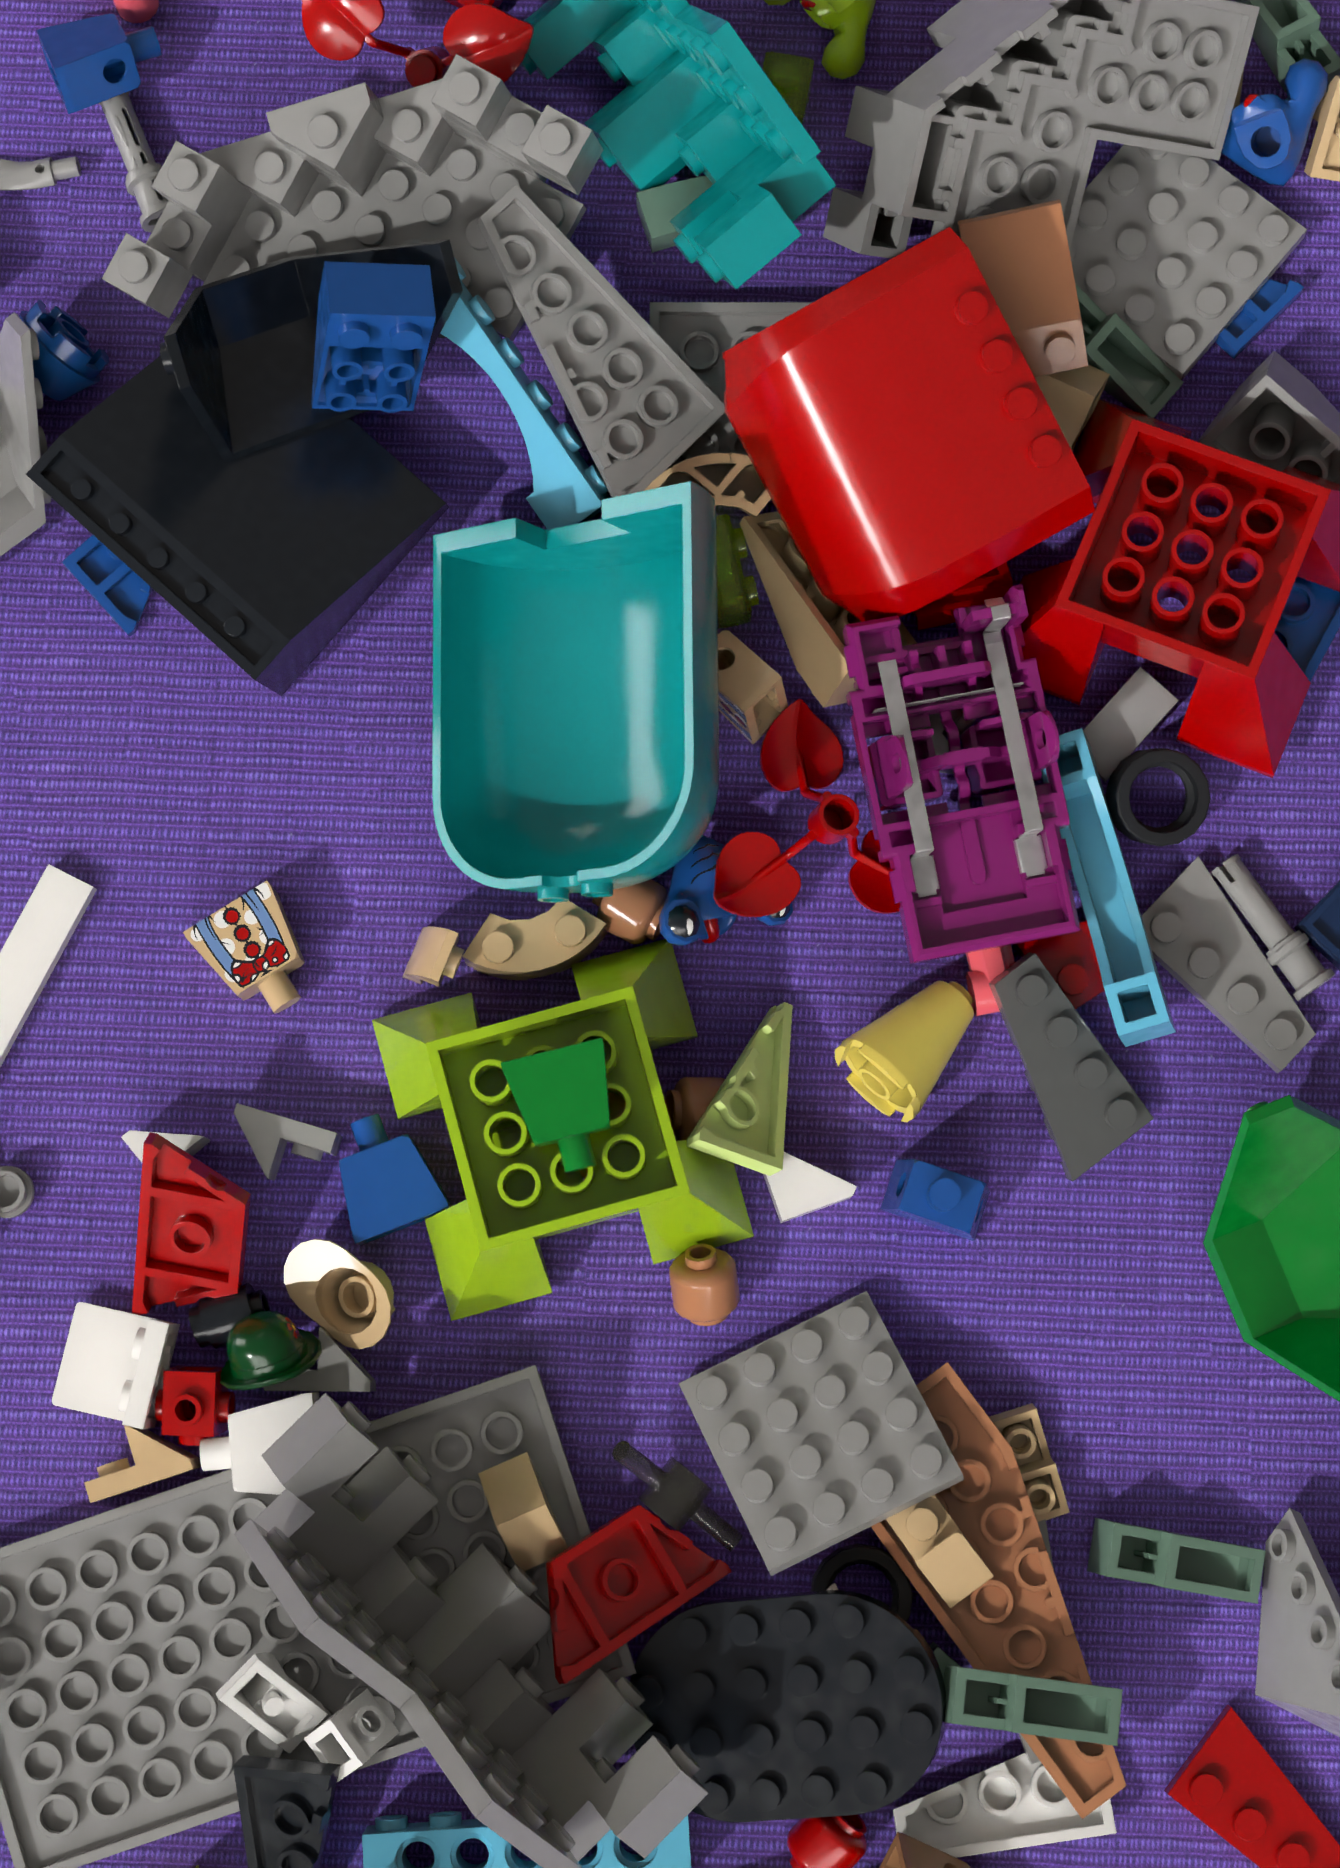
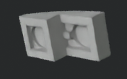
[1083,667,1179,783]

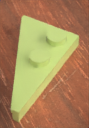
[687,1002,793,1176]

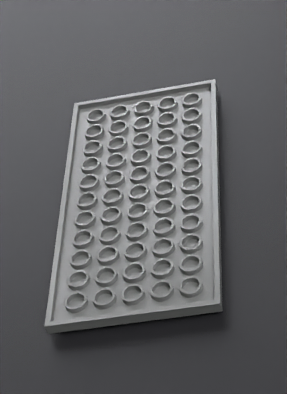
[0,1365,636,1868]

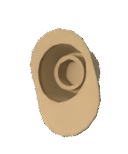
[284,1239,395,1350]

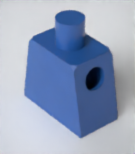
[36,13,162,114]
[339,1114,452,1246]
[880,1159,990,1241]

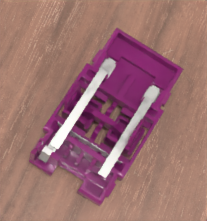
[843,584,1080,964]

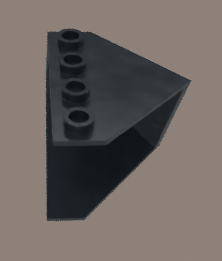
[160,239,463,463]

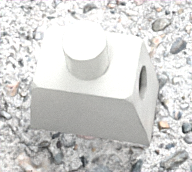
[199,1391,319,1495]

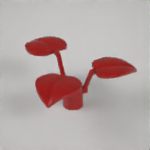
[302,0,534,87]
[713,699,900,917]

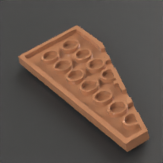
[871,1362,1127,1819]

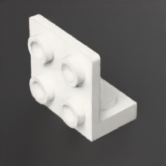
[52,1302,180,1429]

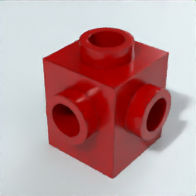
[155,1365,236,1446]

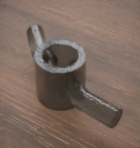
[612,1441,743,1552]

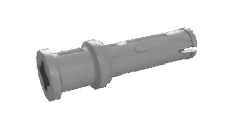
[99,92,169,233]
[1211,854,1336,1001]

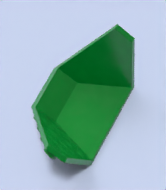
[1203,1095,1340,1402]

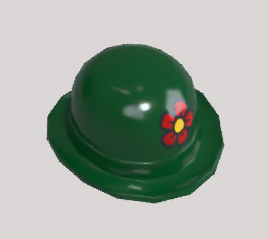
[220,1311,322,1390]

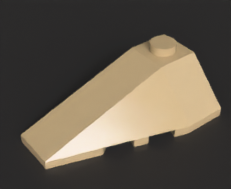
[739,511,917,708]

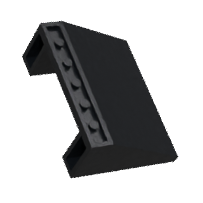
[26,355,449,696]

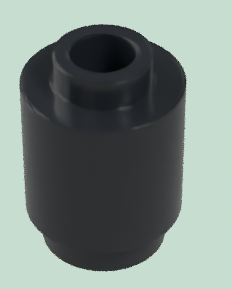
[188,1283,271,1349]

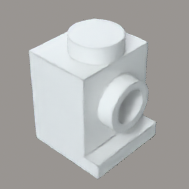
[304,1688,400,1782]

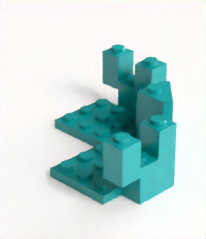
[521,0,836,289]

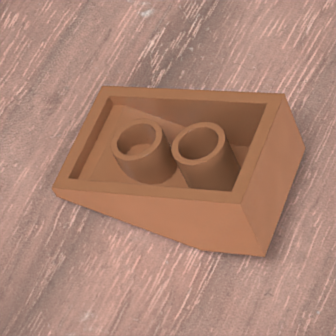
[958,199,1088,377]

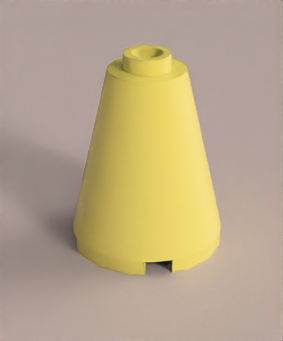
[835,980,974,1122]

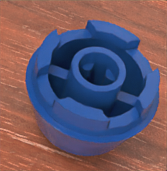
[19,299,109,401]

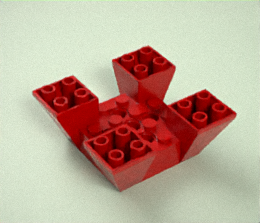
[1019,399,1340,778]

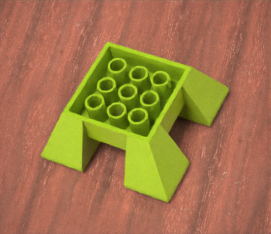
[372,939,754,1321]

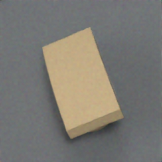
[403,926,465,987]
[989,1403,1070,1522]

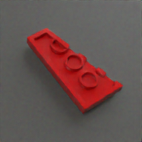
[1164,1704,1340,1868]

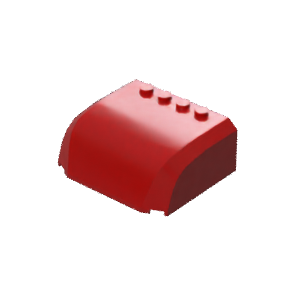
[722,227,1095,622]

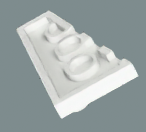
[893,1753,1117,1858]

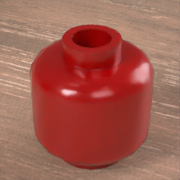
[787,1814,867,1868]

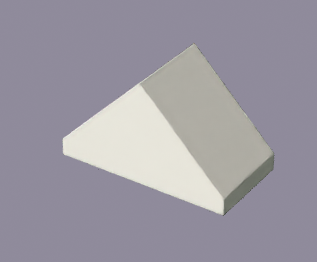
[763,1152,857,1223]

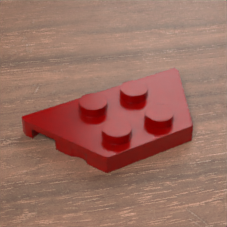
[132,1132,251,1315]
[546,1505,732,1684]

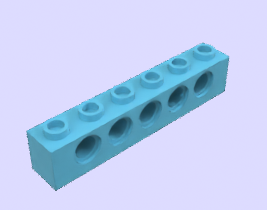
[362,1811,691,1868]

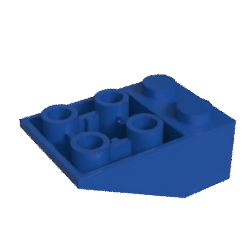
[311,261,436,413]

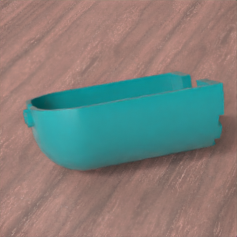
[432,481,719,903]

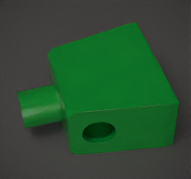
[501,1038,611,1173]

